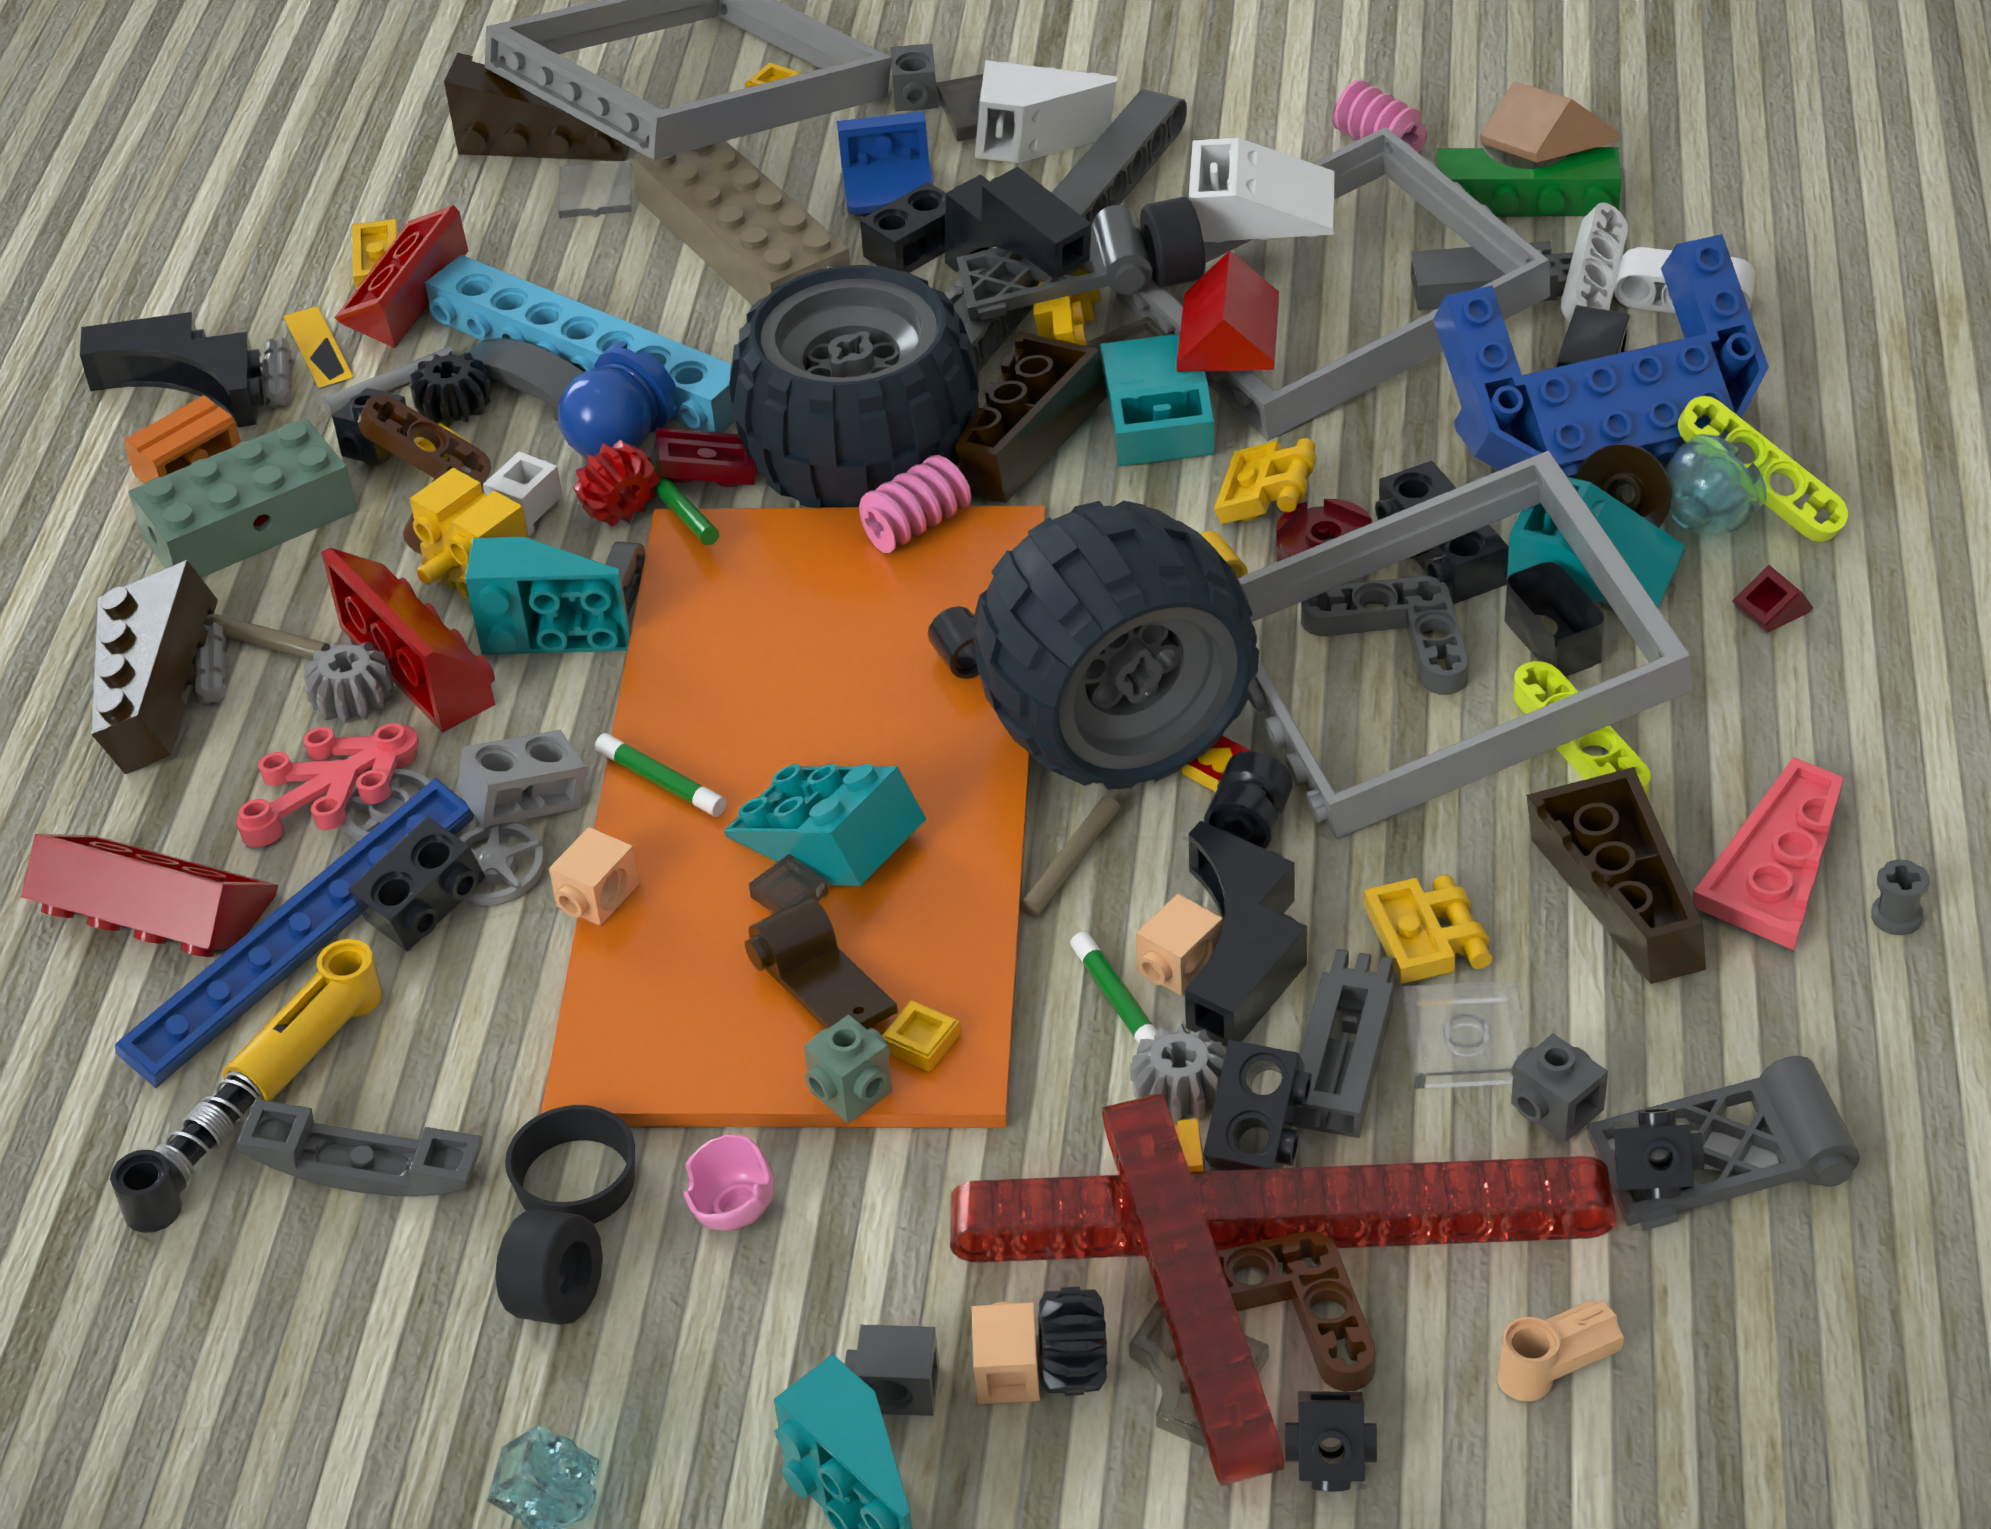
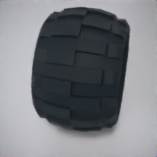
[729,265,979,508]
[973,500,1260,789]

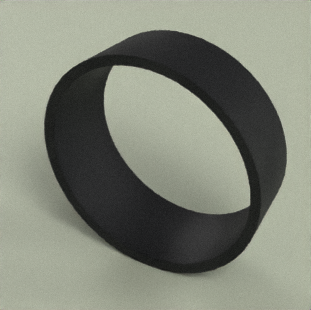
[505,1105,635,1224]

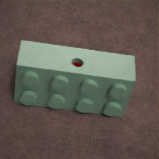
[128,417,357,578]

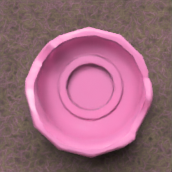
[683,1134,775,1231]

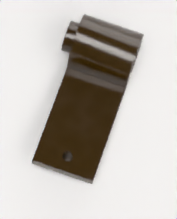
[745,896,898,1030]

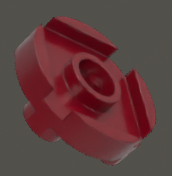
[1276,499,1372,562]

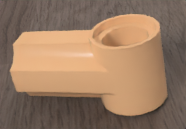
[1497,1299,1624,1402]

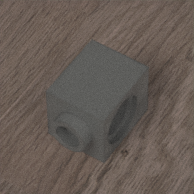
[890,44,938,112]
[845,1324,939,1416]

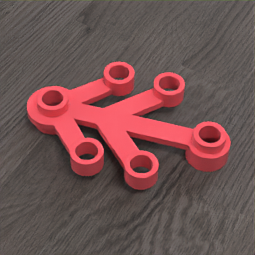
[236,723,419,847]

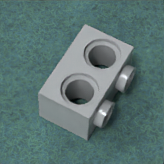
[457,730,587,828]

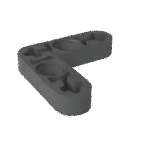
[1301,576,1468,695]

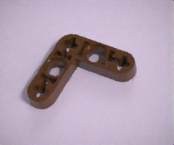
[358,395,491,554]
[1164,1231,1376,1392]

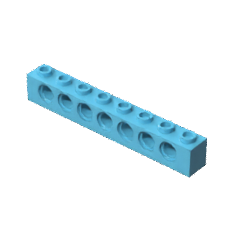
[425,255,734,433]

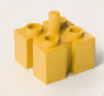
[409,468,528,602]

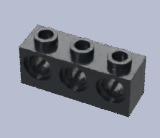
[1375,461,1509,604]

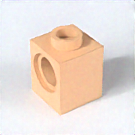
[549,827,640,926]
[1136,893,1223,996]
[971,1301,1040,1405]

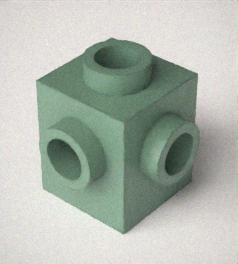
[804,1015,892,1123]

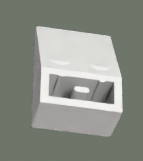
[975,60,1117,163]
[1189,138,1335,243]

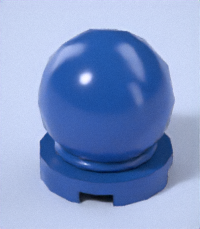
[558,342,679,459]

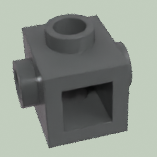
[1511,1033,1608,1142]

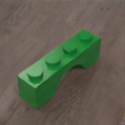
[1436,147,1622,217]

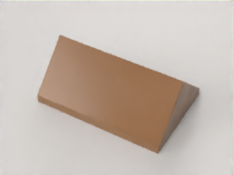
[1480,82,1619,163]

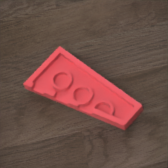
[1692,757,1844,951]

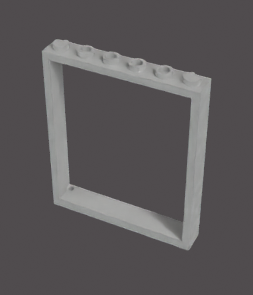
[485,0,892,160]
[1115,127,1552,441]
[1238,450,1693,839]

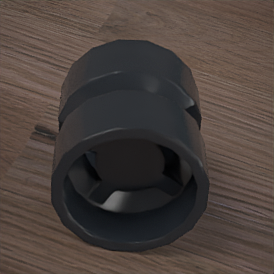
[1204,751,1292,849]

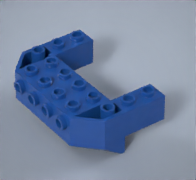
[1433,234,1769,479]

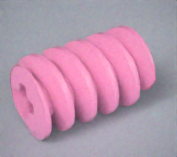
[1332,79,1427,153]
[859,455,971,553]

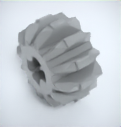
[304,638,393,724]
[1130,1024,1225,1124]

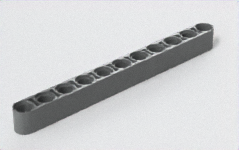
[954,89,1187,372]

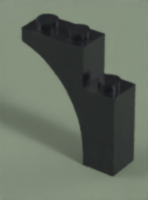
[945,166,1092,279]
[79,312,264,427]
[1185,820,1307,1047]

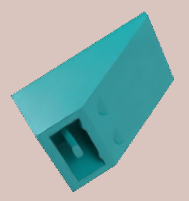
[1100,334,1214,466]
[1507,477,1685,609]
[465,537,631,655]
[724,764,926,886]
[774,1354,913,1529]

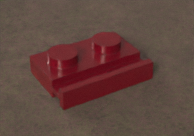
[655,427,756,487]

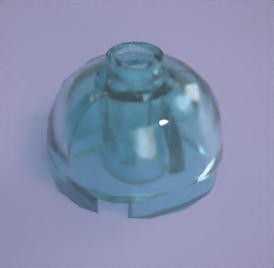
[1665,434,1766,536]

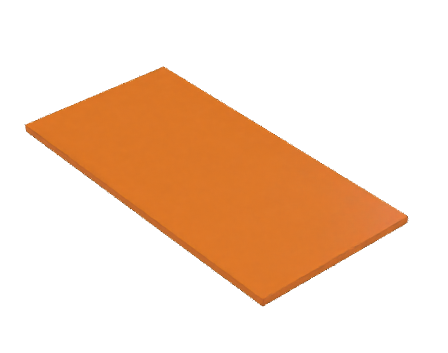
[541,505,1046,1128]

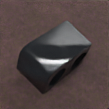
[1557,305,1630,367]
[1504,562,1604,677]

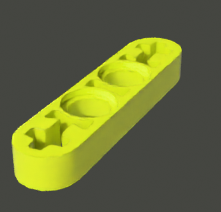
[1678,396,1848,542]
[1513,661,1651,798]

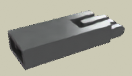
[1410,241,1573,310]
[1292,949,1394,1138]

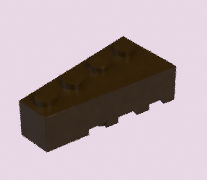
[444,53,630,162]
[955,332,1108,503]
[91,560,218,774]
[1526,767,1706,984]

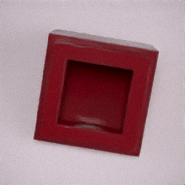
[1732,565,1813,633]

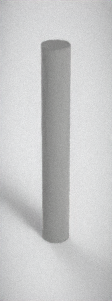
[323,346,454,415]

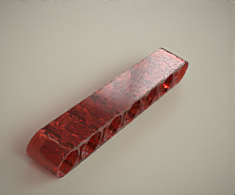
[1102,1092,1284,1486]

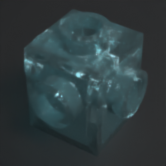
[487,1424,600,1529]

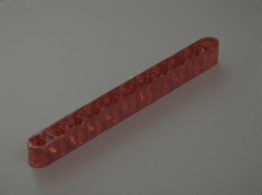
[950,1156,1617,1263]

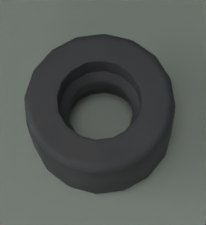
[1140,197,1206,288]
[495,1209,603,1325]

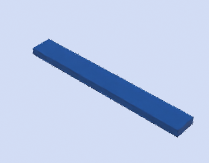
[115,778,474,1088]

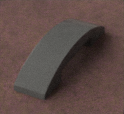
[467,338,583,421]
[237,1099,483,1197]

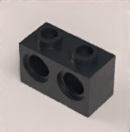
[860,182,946,273]
[348,816,486,952]
[1203,1039,1312,1181]

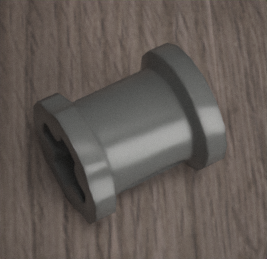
[1871,859,1930,935]

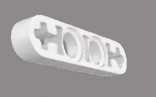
[1561,202,1628,323]

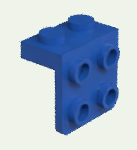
[836,111,933,215]

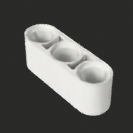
[1614,247,1756,314]

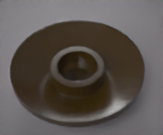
[1575,444,1672,528]

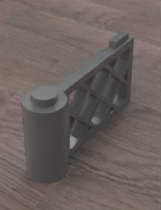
[956,205,1152,321]
[1587,1055,1860,1231]

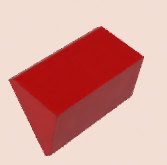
[334,205,468,348]
[1176,250,1279,372]

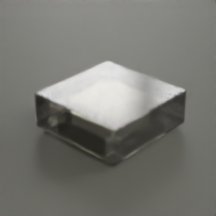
[749,854,828,914]

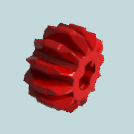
[573,440,660,527]

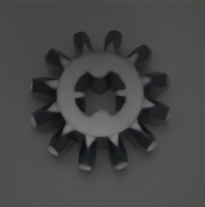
[410,350,491,426]
[1038,1287,1108,1396]

